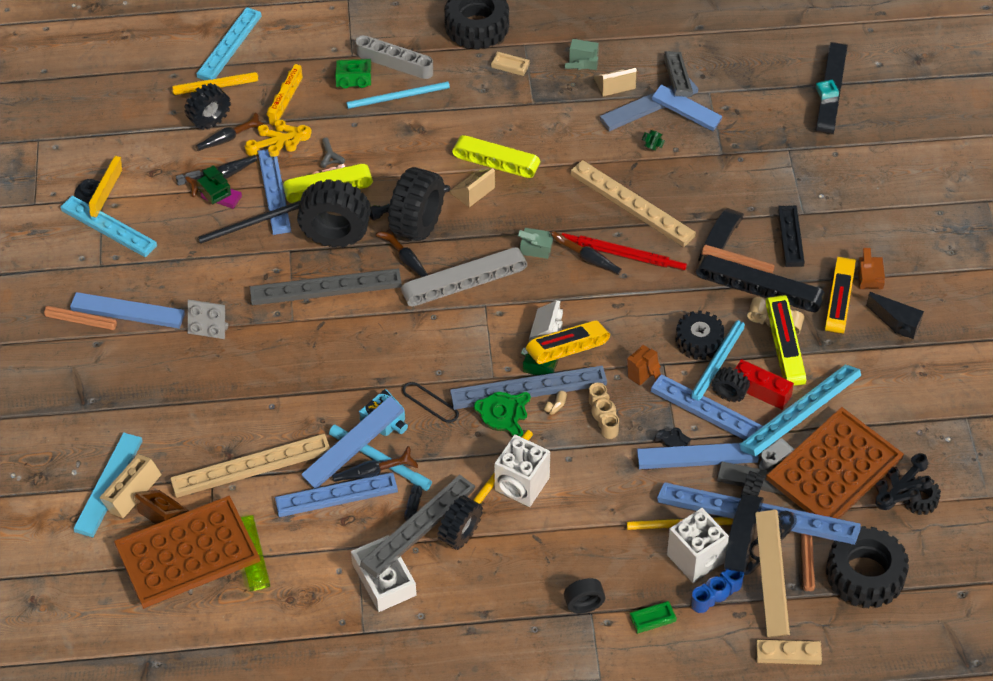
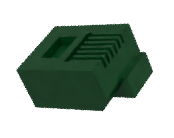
[196,165,231,205]
[521,347,559,376]

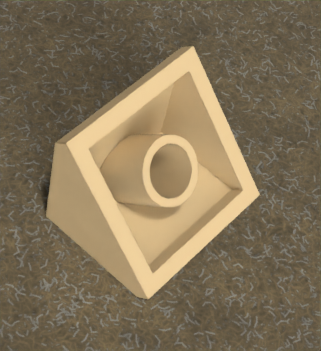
[594,68,637,96]
[450,168,495,207]

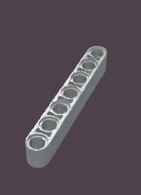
[401,247,527,307]

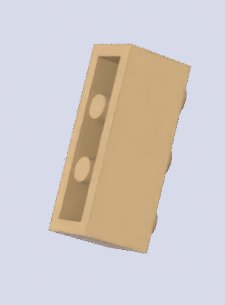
[99,454,162,518]

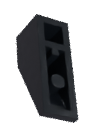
[866,292,924,339]

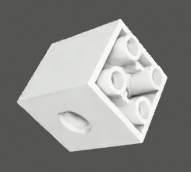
[495,435,550,507]
[667,508,729,583]

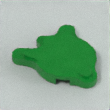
[474,392,531,437]

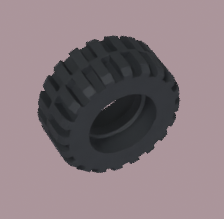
[444,0,509,50]
[388,167,445,241]
[297,179,371,248]
[826,526,909,608]

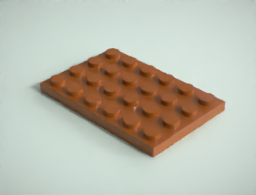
[765,407,904,519]
[114,495,260,609]

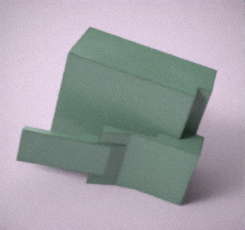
[565,39,599,70]
[518,228,553,259]

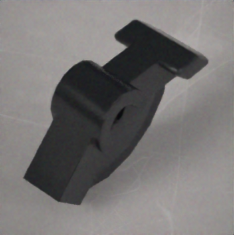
[654,427,691,447]

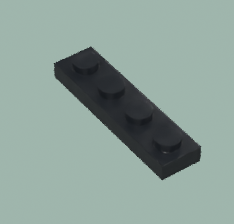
[778,205,805,267]

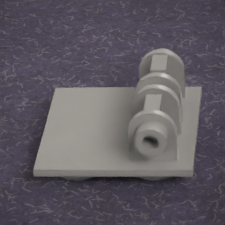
[188,299,228,339]

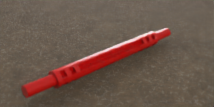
[561,232,687,271]

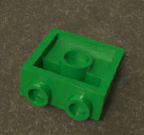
[336,59,372,88]

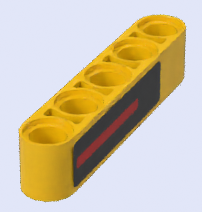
[825,256,856,334]
[526,320,610,364]

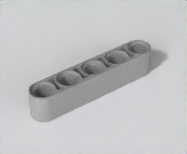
[356,35,433,79]

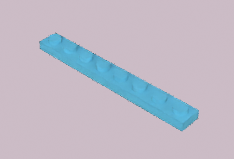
[740,364,861,456]

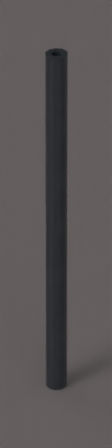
[198,200,301,244]

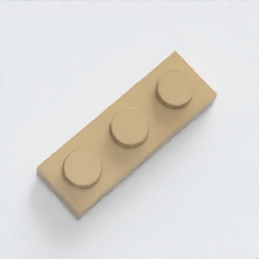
[756,640,822,665]

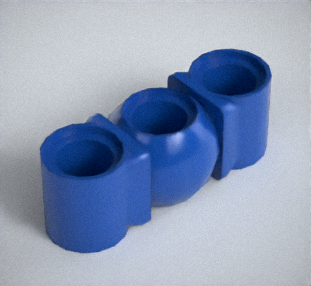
[691,570,744,613]

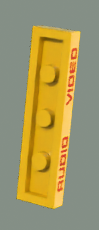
[267,64,303,125]

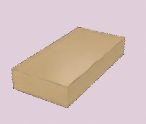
[491,52,530,76]

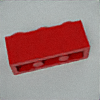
[734,359,794,410]

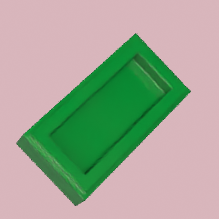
[630,601,677,634]

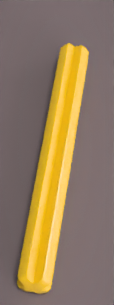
[172,72,258,95]

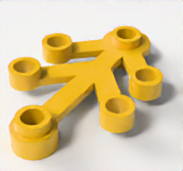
[245,120,312,157]

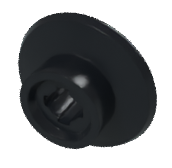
[74,179,100,204]

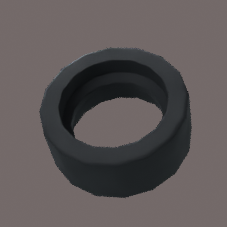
[563,578,606,614]

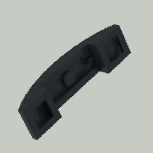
[698,208,744,261]
[724,494,764,573]

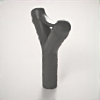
[320,138,345,168]

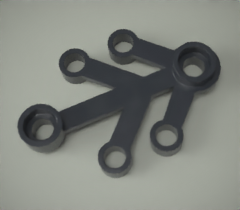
[875,453,933,510]

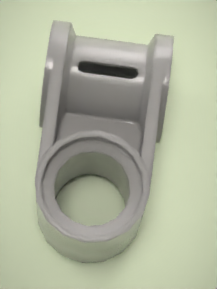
[759,438,795,471]

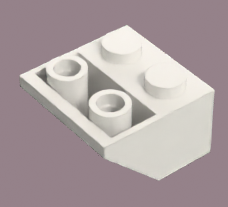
[529,300,563,342]

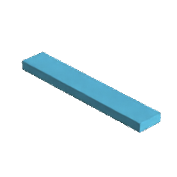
[196,7,262,80]
[61,195,157,258]
[74,433,143,537]

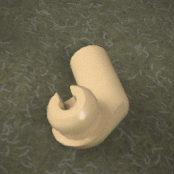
[544,391,567,415]

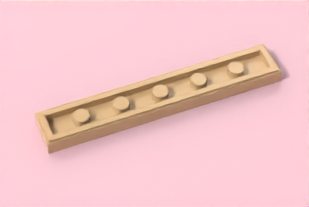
[756,510,790,638]

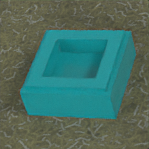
[816,80,839,100]

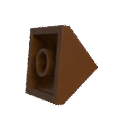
[134,490,189,524]

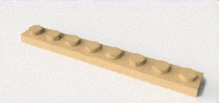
[571,160,696,247]
[171,434,330,498]

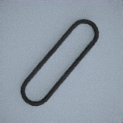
[402,382,459,423]

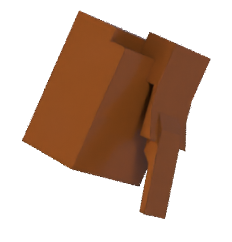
[857,248,885,289]
[627,345,661,385]

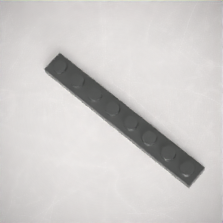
[250,268,402,306]
[360,475,475,579]

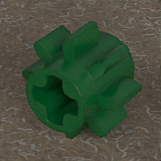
[641,129,665,151]

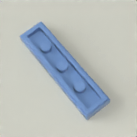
[652,85,722,131]

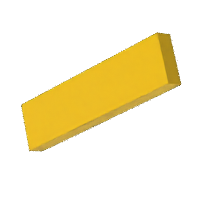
[89,156,122,218]

